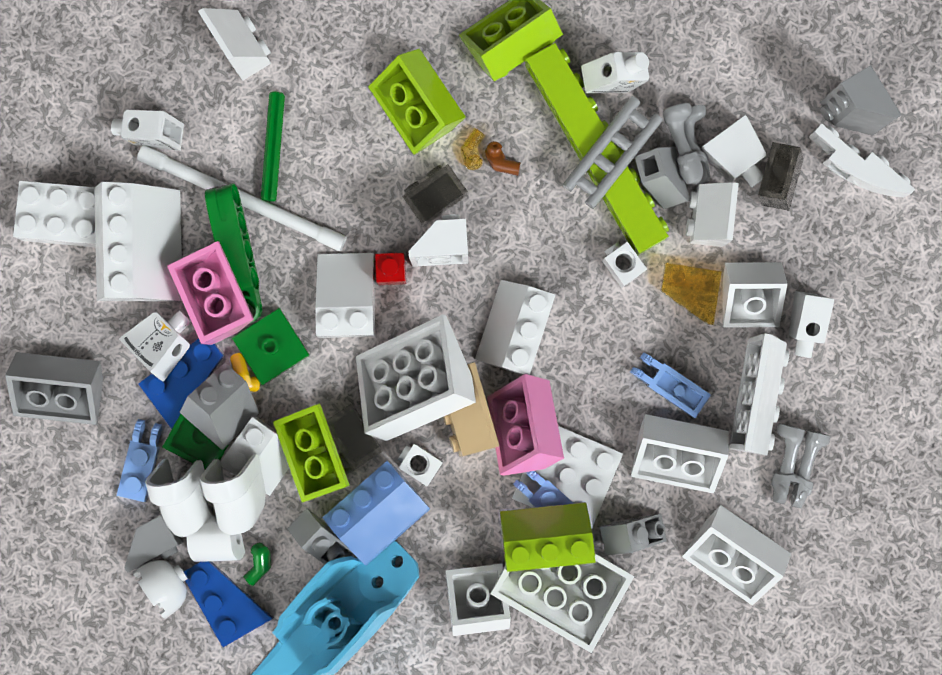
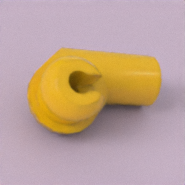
[230,353,260,392]

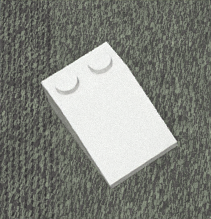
[198,8,271,81]
[315,253,375,338]

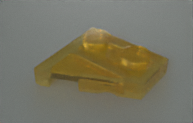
[660,263,722,325]

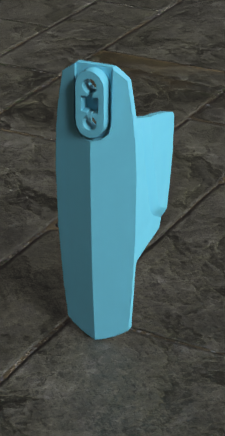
[252,541,419,675]

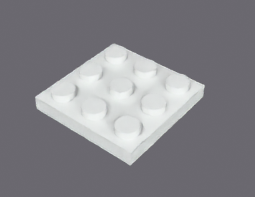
[512,426,623,528]

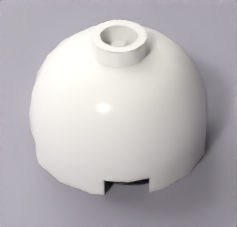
[133,560,188,619]

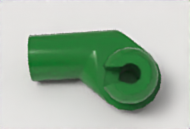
[243,542,271,586]

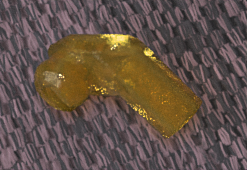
[460,128,485,170]

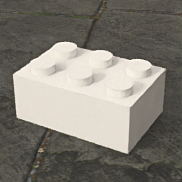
[13,181,96,247]

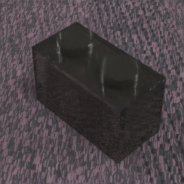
[758,142,804,211]
[402,164,468,227]
[326,404,383,471]

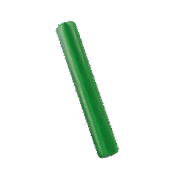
[261,91,285,202]

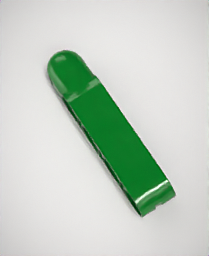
[205,183,262,323]

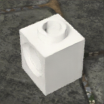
[602,242,647,288]
[398,444,443,486]

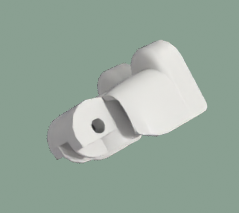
[145,454,266,562]

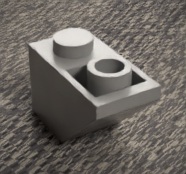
[635,147,690,209]
[287,508,353,564]
[600,513,667,555]
[124,515,183,573]

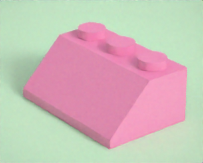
[167,241,254,345]
[487,374,564,476]

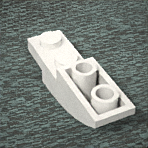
[809,124,915,198]

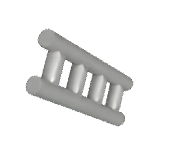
[562,96,663,209]

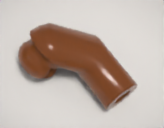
[485,141,521,176]

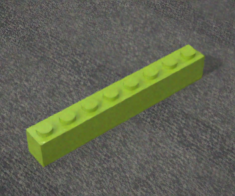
[525,43,669,256]

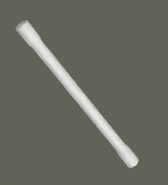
[137,145,347,252]

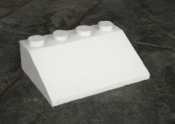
[94,182,182,301]
[356,314,476,441]
[729,333,789,456]
[490,554,634,653]

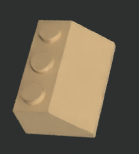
[443,362,499,457]

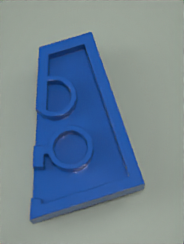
[138,339,224,429]
[184,561,273,647]

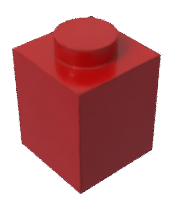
[375,253,407,286]

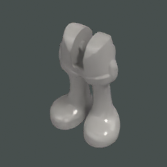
[663,103,710,184]
[771,423,831,509]

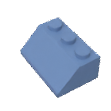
[322,461,430,566]

